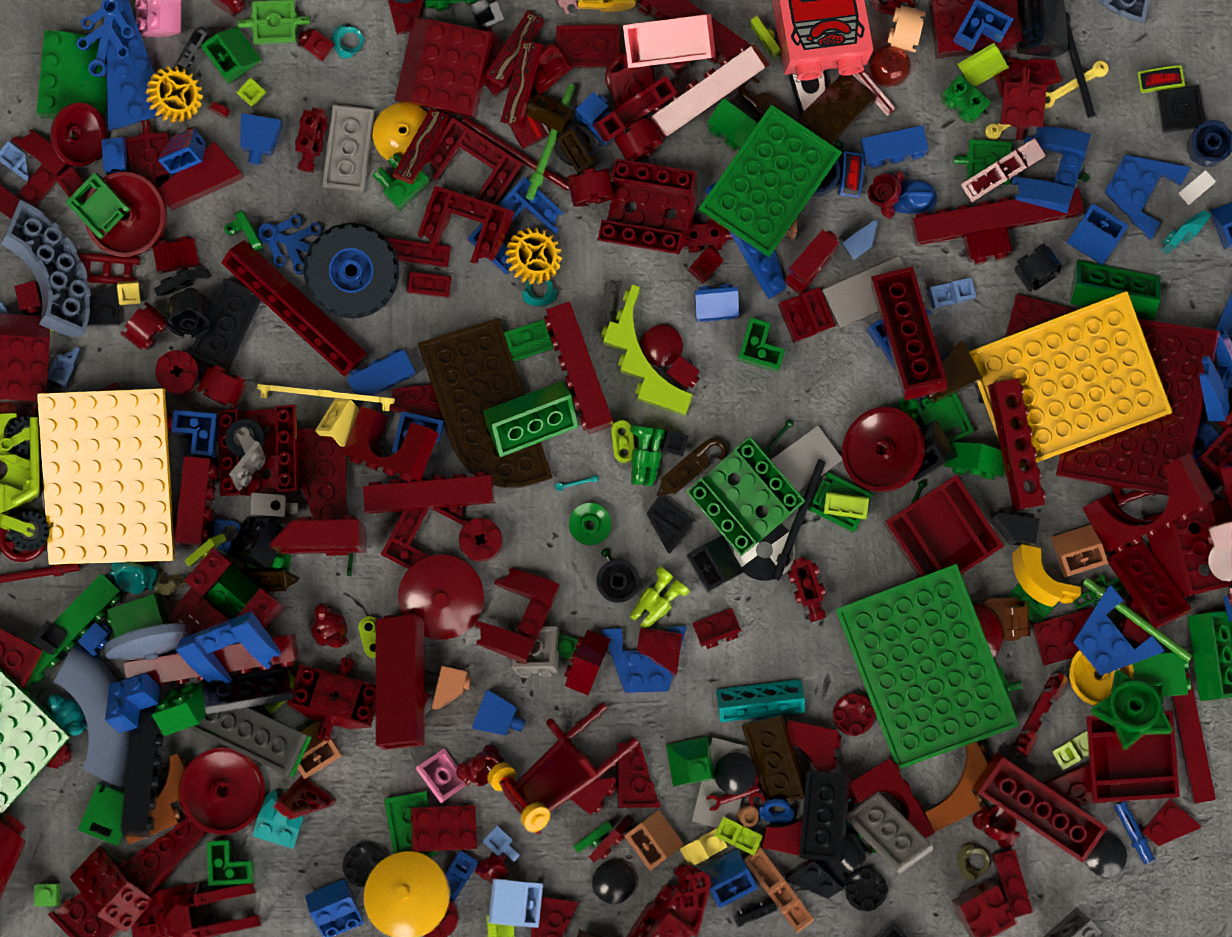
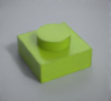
[236,77,267,108]

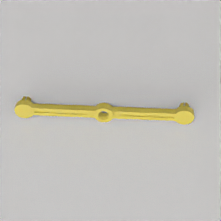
[985,61,1108,140]
[257,384,395,411]

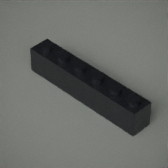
[120,706,163,837]

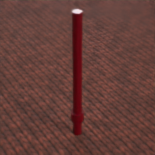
[461,116,569,191]
[0,564,80,583]

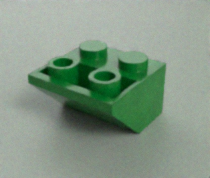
[200,27,262,85]
[152,682,206,736]

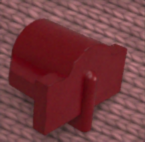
[475,852,509,884]

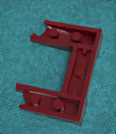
[425,117,524,205]
[0,129,70,219]
[418,185,515,264]
[380,506,468,569]
[475,568,560,664]
[1011,672,1068,758]

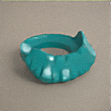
[332,24,364,59]
[522,280,557,307]

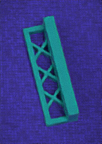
[716,679,805,723]

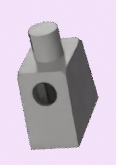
[249,493,298,519]

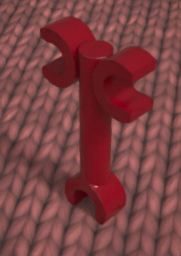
[706,775,765,811]

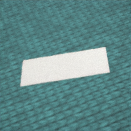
[1178,170,1216,205]

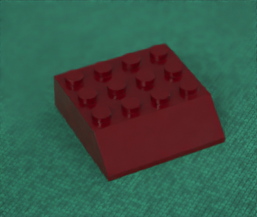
[928,0,1022,59]
[395,18,494,118]
[0,313,50,402]
[883,475,1004,577]
[271,516,367,554]
[1086,711,1180,803]

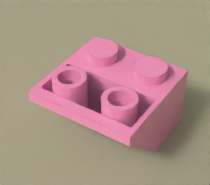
[135,0,181,37]

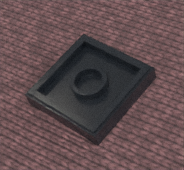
[1156,85,1205,133]

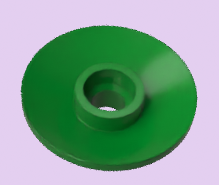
[569,503,611,546]

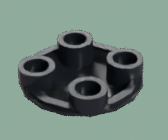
[714,752,756,795]
[1084,834,1127,877]
[342,844,384,887]
[592,861,635,904]
[845,868,888,912]

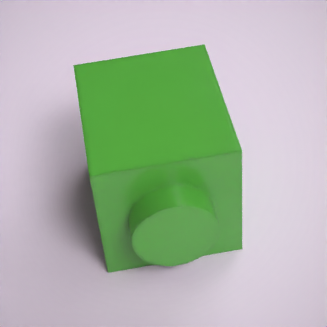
[34,883,61,906]

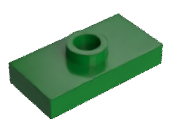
[573,821,613,853]

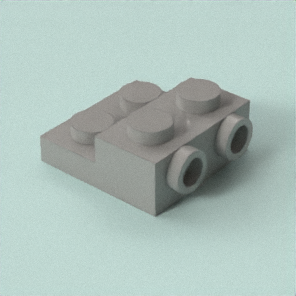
[512,626,559,677]

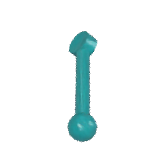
[555,475,599,491]

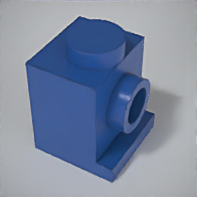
[78,622,112,656]

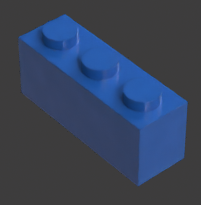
[860,125,929,169]
[347,349,417,403]

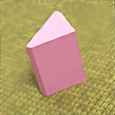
[416,748,466,803]

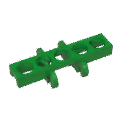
[1073,574,1125,609]

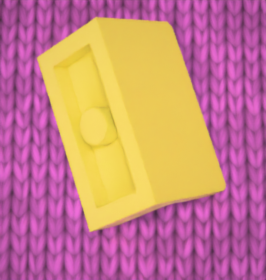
[315,398,359,447]

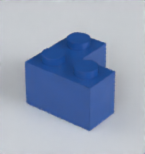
[953,0,1013,51]
[575,92,617,148]
[172,410,219,459]
[392,411,445,454]
[105,673,160,733]

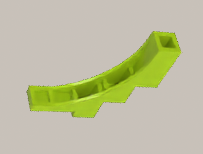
[601,284,693,417]

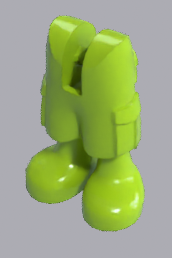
[629,566,690,629]

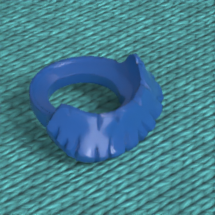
[212,518,240,553]
[758,799,795,823]

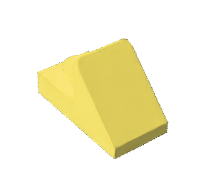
[679,828,727,867]

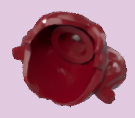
[868,171,905,219]
[310,603,349,648]
[456,744,504,787]
[972,805,1020,848]

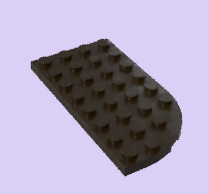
[418,318,553,488]

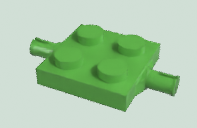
[238,0,310,45]

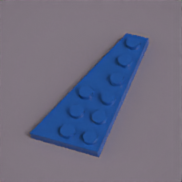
[106,0,163,132]
[705,182,786,299]

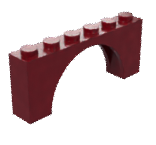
[1083,453,1215,553]
[761,720,841,856]

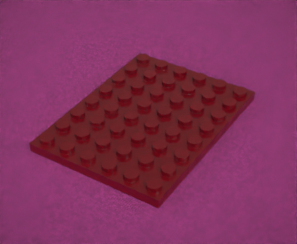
[1056,319,1220,496]

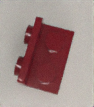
[533,43,573,94]
[692,608,742,650]

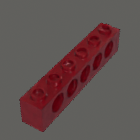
[987,378,1045,511]

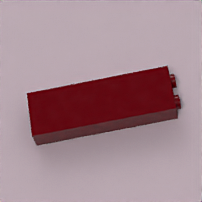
[376,612,425,750]

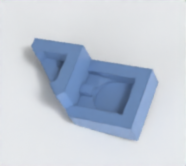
[0,141,28,181]
[842,219,878,260]
[47,347,81,389]

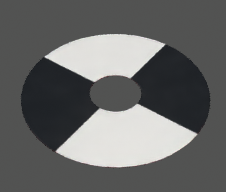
[734,524,795,581]

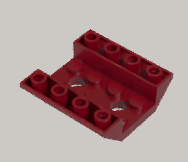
[597,159,697,255]
[218,404,298,496]
[1143,500,1232,597]

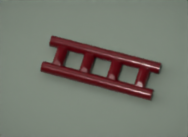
[76,252,141,284]

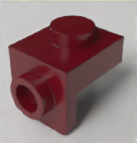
[297,28,334,61]
[687,247,724,284]

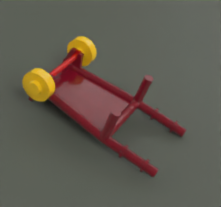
[488,702,639,835]

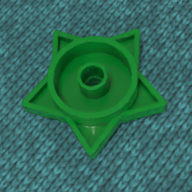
[1090,670,1173,750]

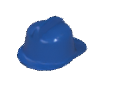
[893,180,937,214]

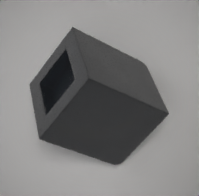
[470,0,504,29]
[662,430,689,457]
[32,621,68,655]

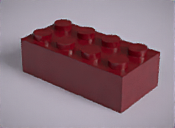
[175,456,219,547]

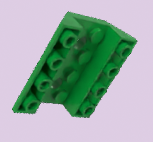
[686,436,806,556]

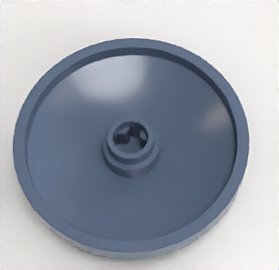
[104,624,192,660]

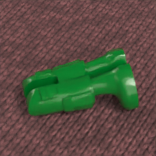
[630,425,667,487]

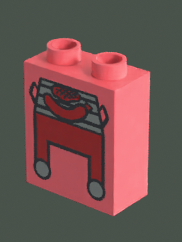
[772,0,873,81]

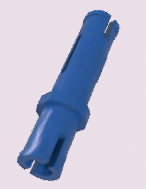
[1114,801,1155,865]

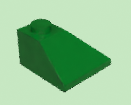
[666,737,715,787]

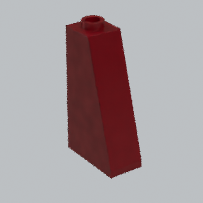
[159,142,244,210]

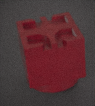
[951,880,1017,937]

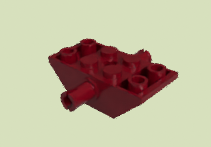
[287,657,376,741]

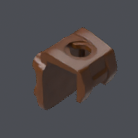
[982,597,1031,641]

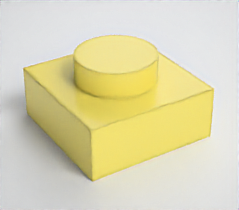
[117,281,141,305]

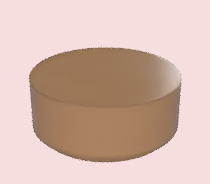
[737,805,759,827]

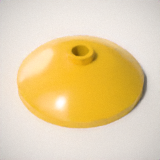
[372,103,427,161]
[1069,650,1134,706]

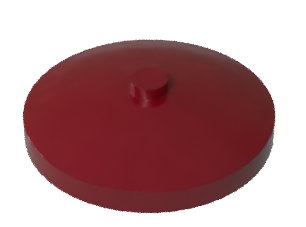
[85,172,167,257]
[842,407,925,492]
[398,554,484,640]
[178,747,265,835]

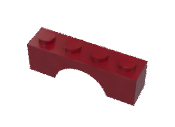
[593,76,677,142]

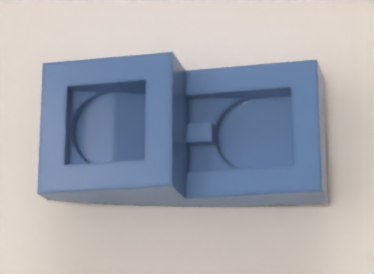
[927,278,977,309]

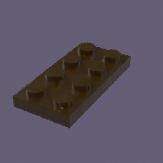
[795,75,877,145]
[741,714,805,802]

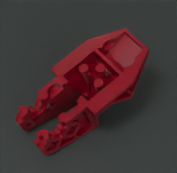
[626,864,711,937]
[131,882,262,937]

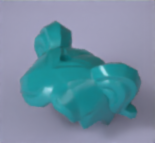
[109,561,159,595]
[47,694,88,735]

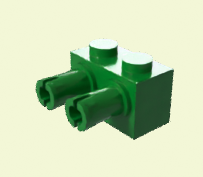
[941,74,991,125]
[372,152,430,211]

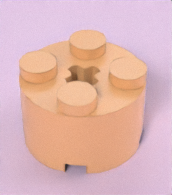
[888,5,926,52]

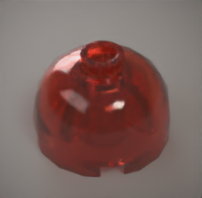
[869,45,911,88]

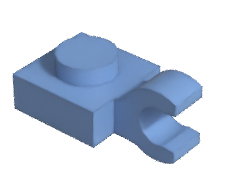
[483,825,521,861]

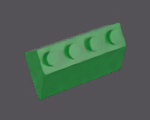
[707,97,758,151]
[1070,260,1160,321]
[483,381,578,457]
[1188,611,1232,701]

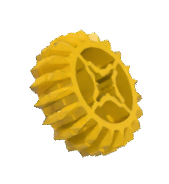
[145,66,203,123]
[505,227,562,284]

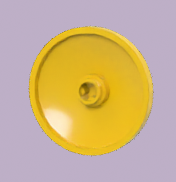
[364,851,450,937]

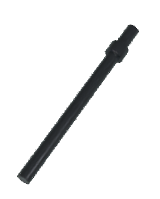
[1065,9,1096,118]
[772,459,826,581]

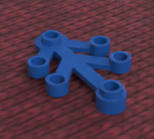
[76,0,135,77]
[257,215,322,275]

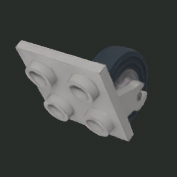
[225,419,266,491]

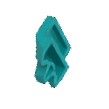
[1161,210,1211,255]
[253,788,305,849]

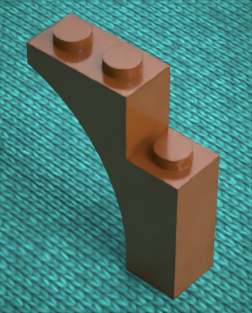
[923,741,990,832]
[125,753,187,845]

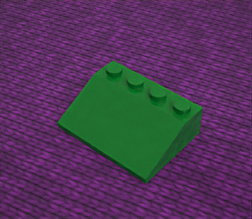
[36,30,107,119]

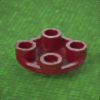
[641,325,683,367]
[832,693,876,736]

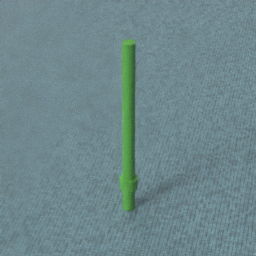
[526,84,576,200]
[1083,577,1193,662]

